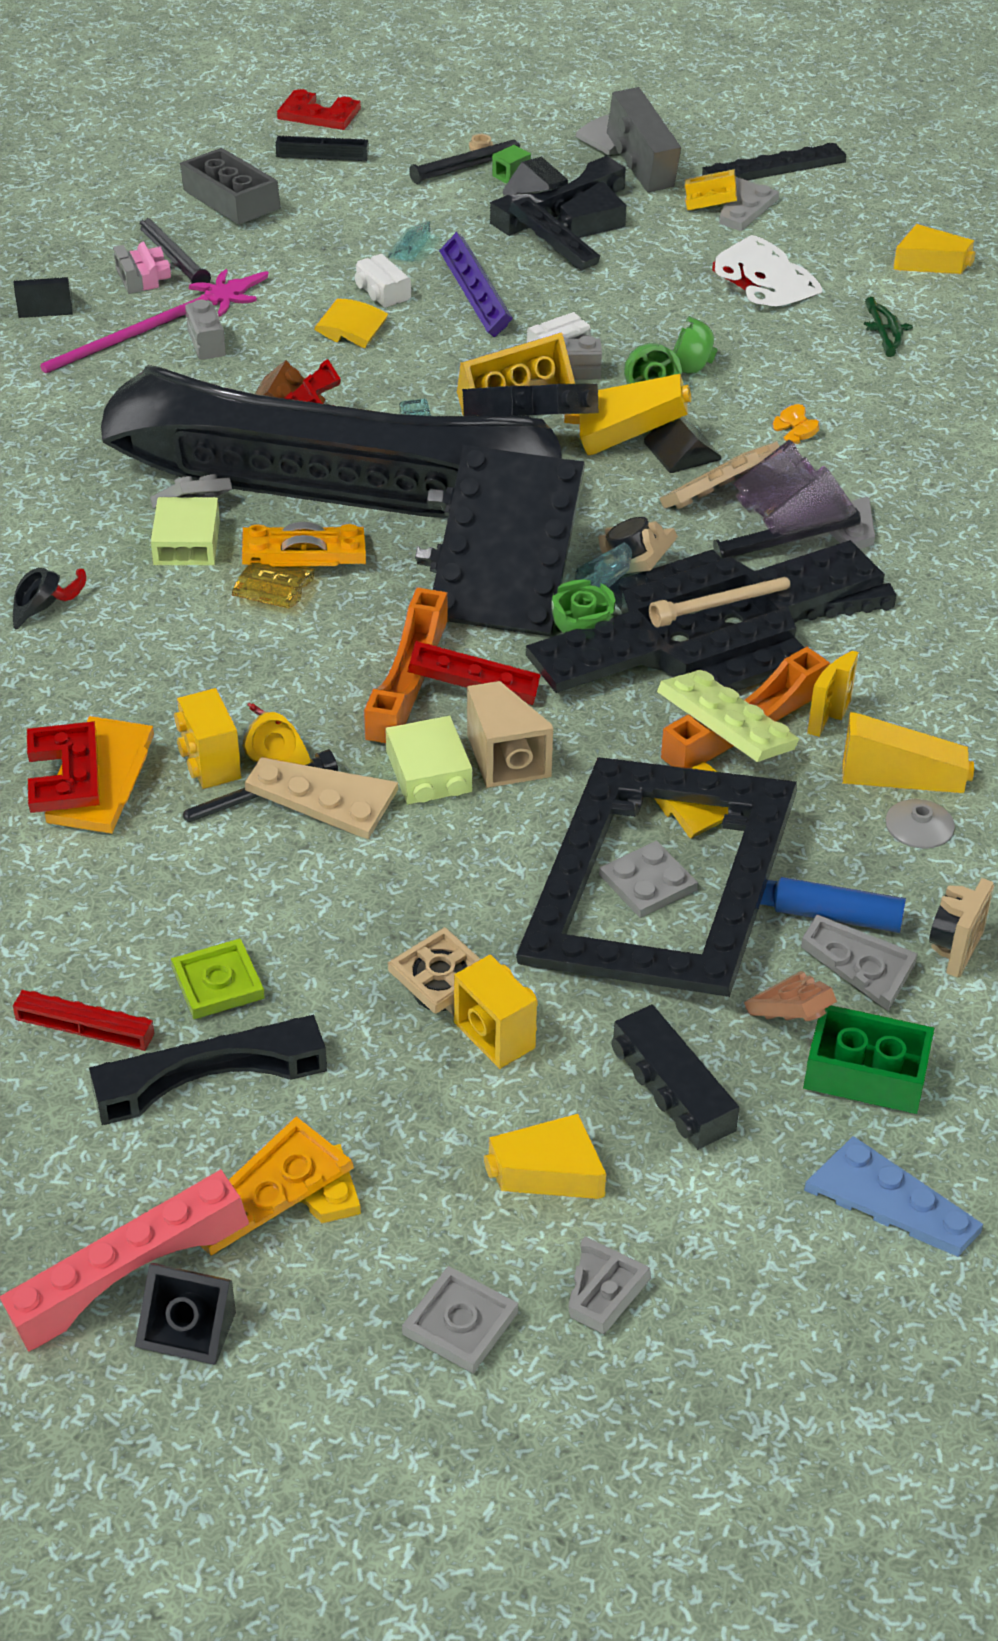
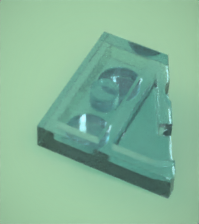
[574,542,632,588]

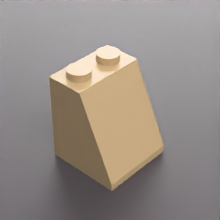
[467,681,553,788]

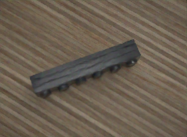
[275,135,369,161]
[794,583,896,623]

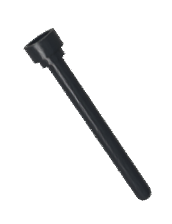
[183,749,338,822]

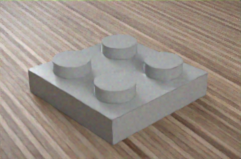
[599,840,698,918]
[402,1266,518,1374]

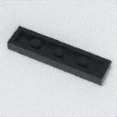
[509,196,601,270]

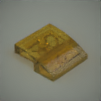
[232,563,315,609]

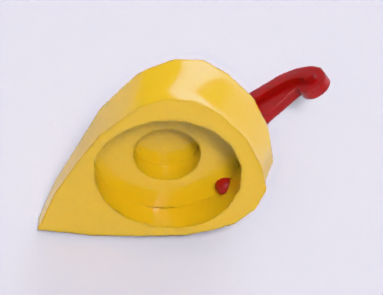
[242,703,310,765]

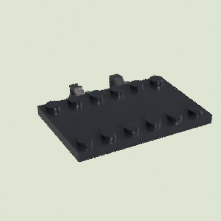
[415,445,585,637]

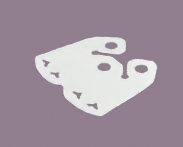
[715,235,823,307]

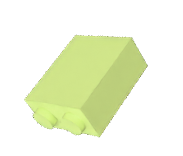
[151,497,220,565]
[386,716,472,805]

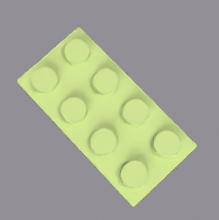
[657,670,800,762]

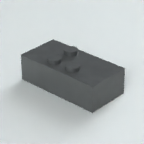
[607,87,681,193]
[180,148,281,225]

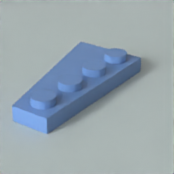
[804,1136,983,1257]

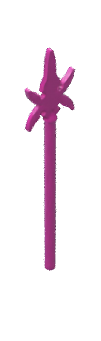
[40,269,269,374]

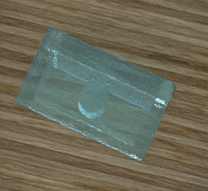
[388,221,430,262]

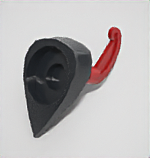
[13,567,87,629]

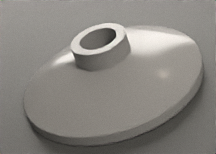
[886,799,955,849]

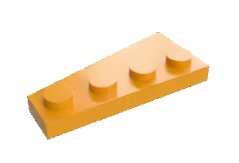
[200,1116,354,1256]

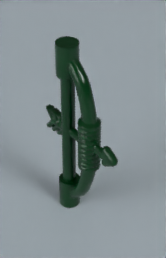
[863,296,913,357]

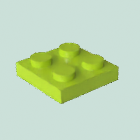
[171,938,265,1020]

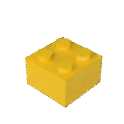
[174,688,242,789]
[454,954,538,1069]

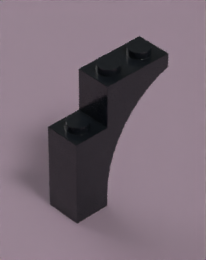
[462,384,598,416]

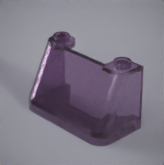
[733,439,857,535]

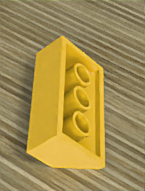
[457,332,575,414]

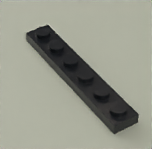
[702,143,847,180]

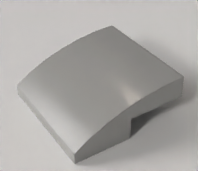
[575,115,618,155]

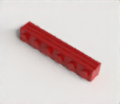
[13,990,155,1051]

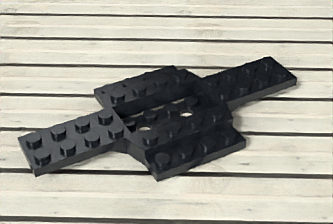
[526,540,885,693]

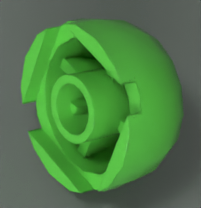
[673,316,718,374]
[624,343,682,384]
[552,579,616,633]

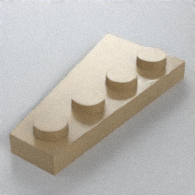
[659,441,782,509]
[245,758,398,839]

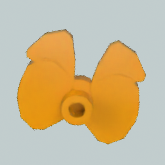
[773,404,820,444]

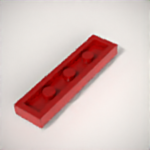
[407,641,541,705]

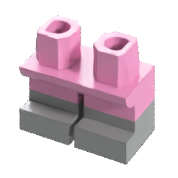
[113,242,171,294]

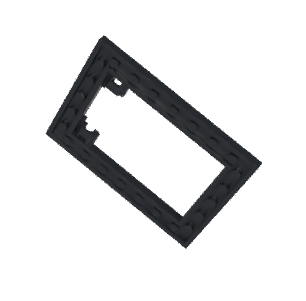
[516,757,797,997]

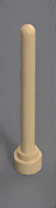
[649,577,790,628]

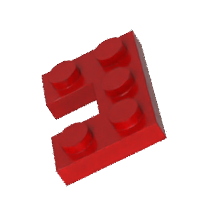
[277,89,361,130]
[27,721,100,813]

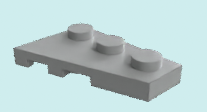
[719,177,779,231]
[801,915,918,1012]

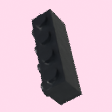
[611,1004,740,1150]

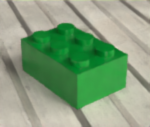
[803,1005,935,1114]

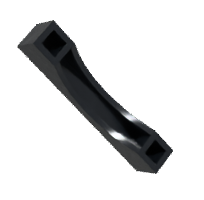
[490,156,626,236]
[89,1014,327,1126]

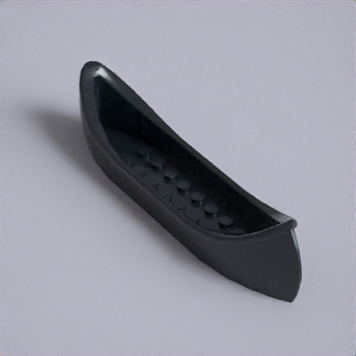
[101,365,562,518]

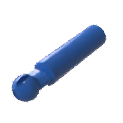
[761,877,906,933]

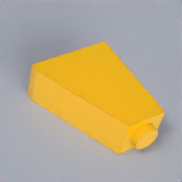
[893,224,976,274]
[484,1114,606,1199]

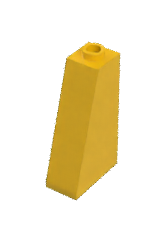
[580,374,692,455]
[842,712,974,793]

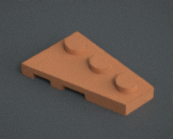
[744,971,837,1021]

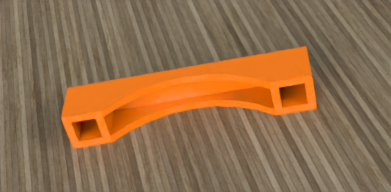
[364,587,448,743]
[661,646,830,768]

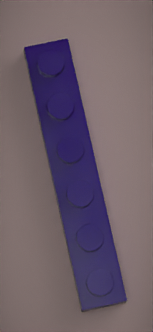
[439,232,513,337]

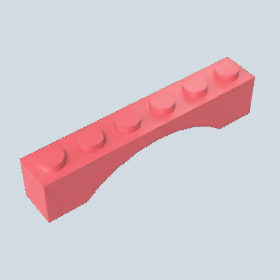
[0,1169,249,1352]

